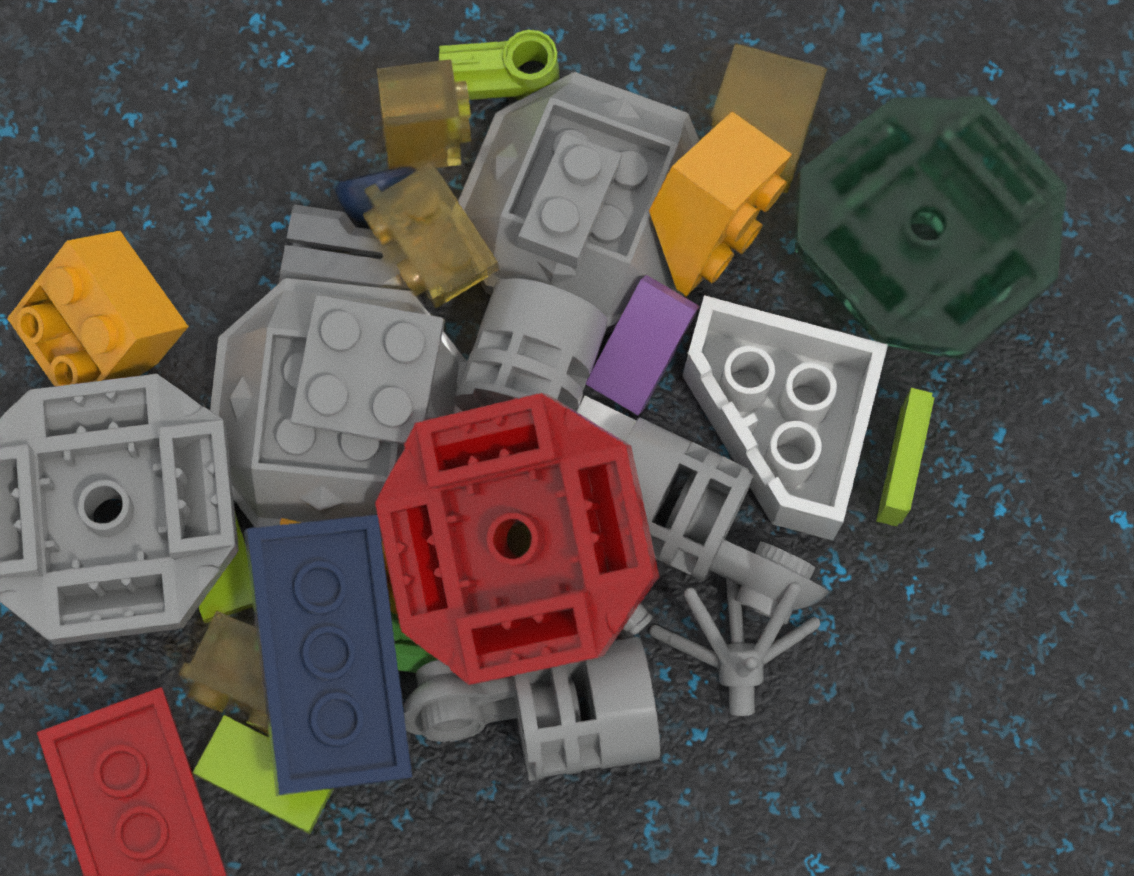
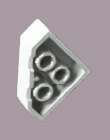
[683,295,888,541]

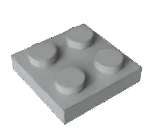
[290,294,445,445]

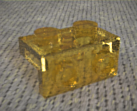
[179,610,269,734]

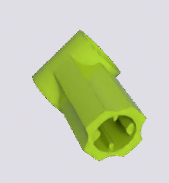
[439,30,560,102]

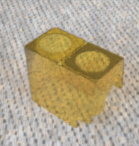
[711,43,827,193]

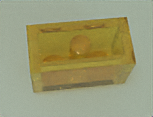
[376,59,471,170]

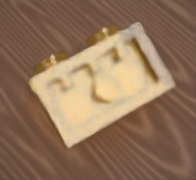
[363,162,500,308]

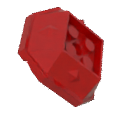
[375,393,659,685]

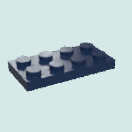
[244,515,412,796]

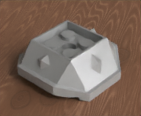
[451,72,699,335]
[210,278,467,542]
[0,374,238,645]

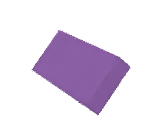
[586,275,700,415]

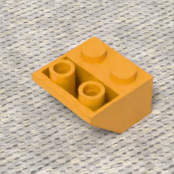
[649,111,792,296]
[7,231,189,387]

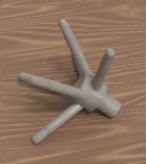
[649,578,820,716]

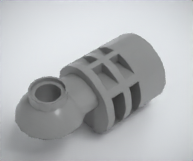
[454,278,608,529]
[625,417,829,625]
[403,637,660,781]

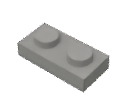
[517,132,622,269]

